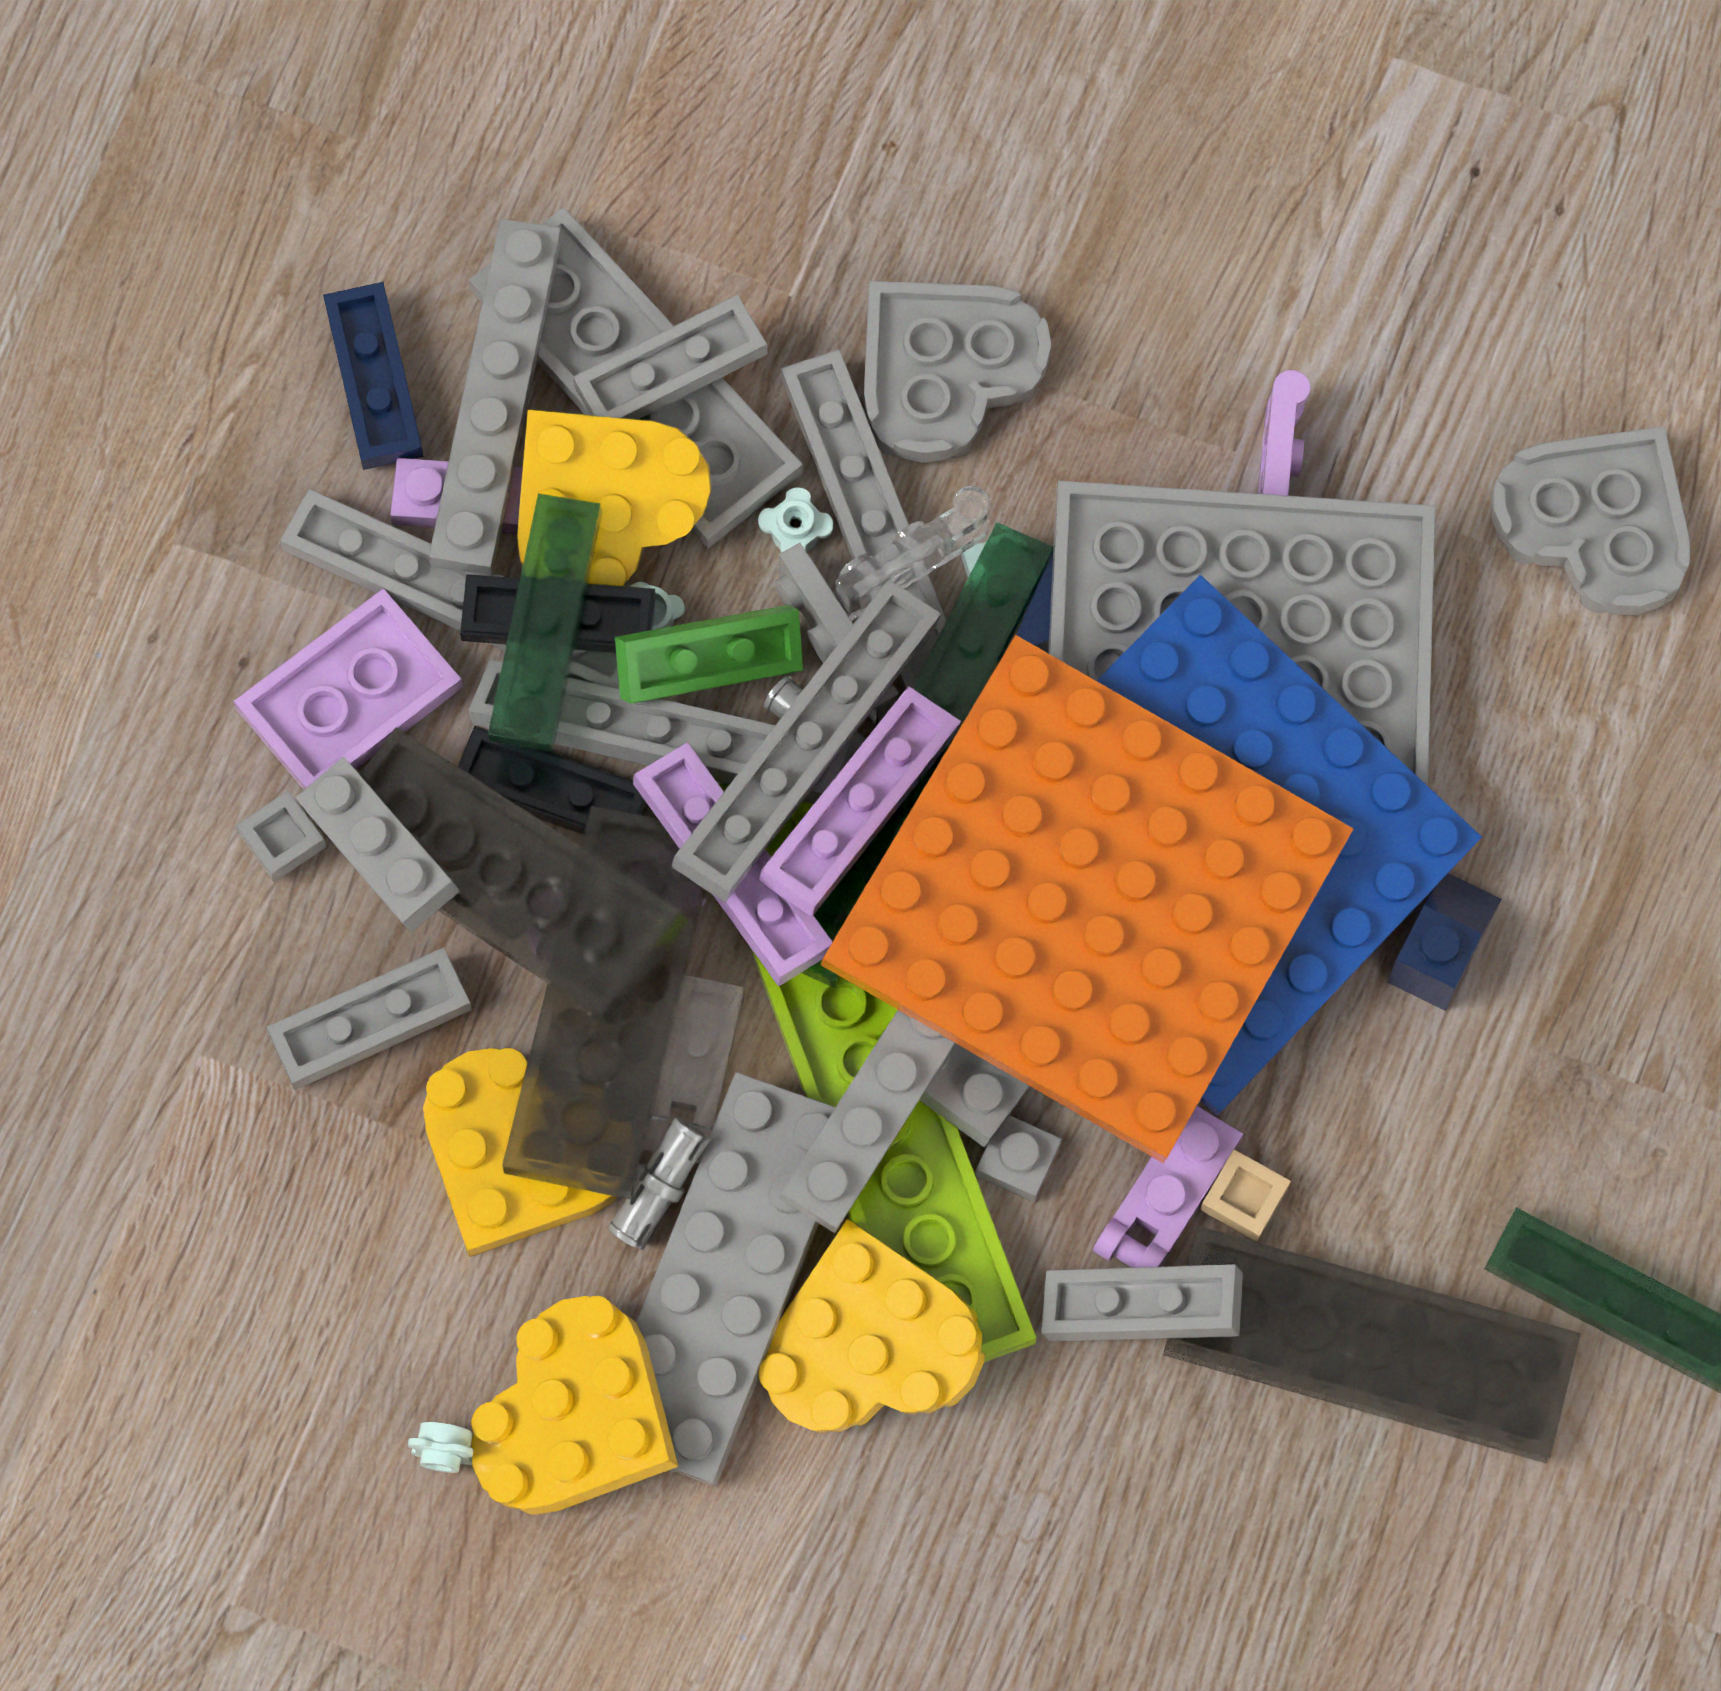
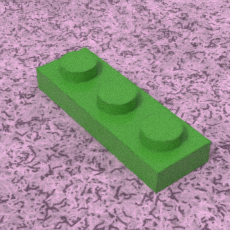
[615,605,803,704]

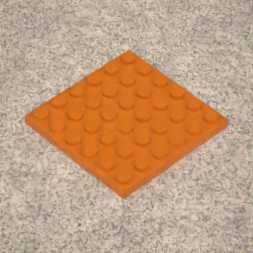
[821,635,1354,1163]

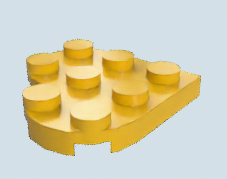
[517,409,712,586]
[423,1048,636,1257]
[759,1219,985,1433]
[471,1296,679,1515]

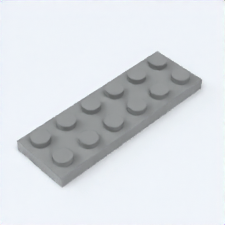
[469,207,803,549]
[636,1072,835,1487]

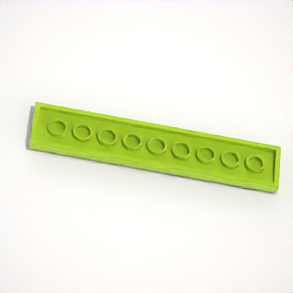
[718,783,1037,1362]

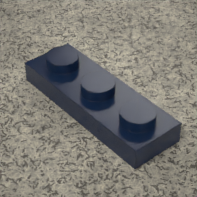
[323,282,424,470]

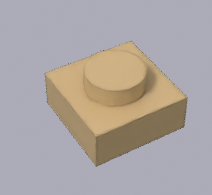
[1200,1149,1291,1242]

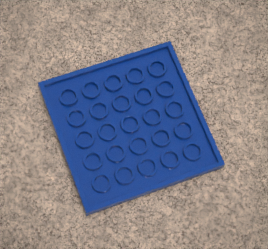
[1097,575,1482,1116]

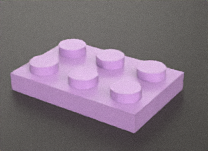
[234,588,463,790]

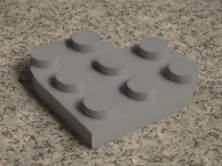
[864,281,1052,463]
[1491,426,1690,615]

